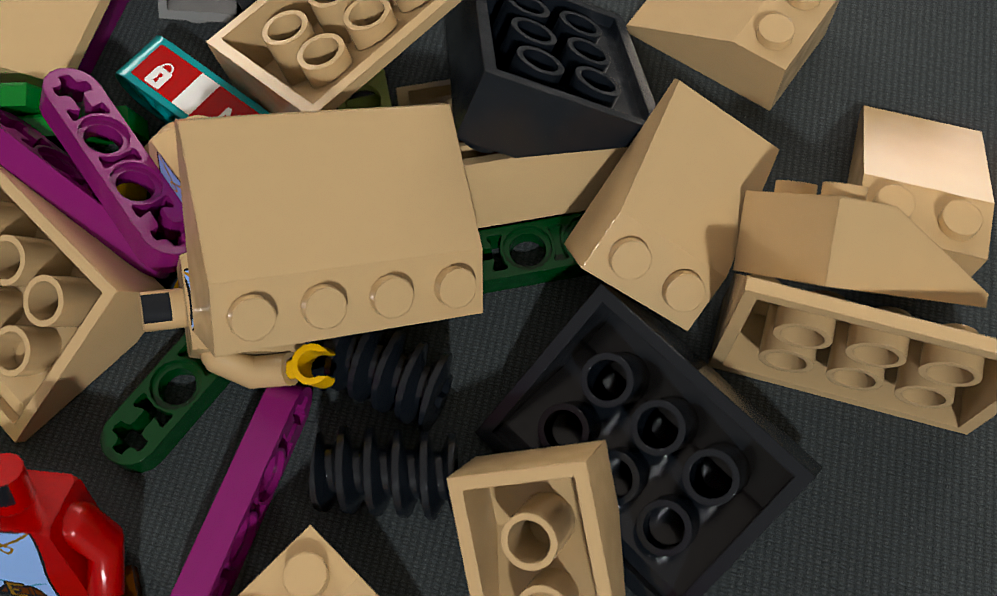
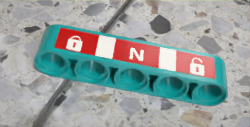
[115,35,271,124]

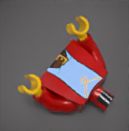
[0,453,125,596]

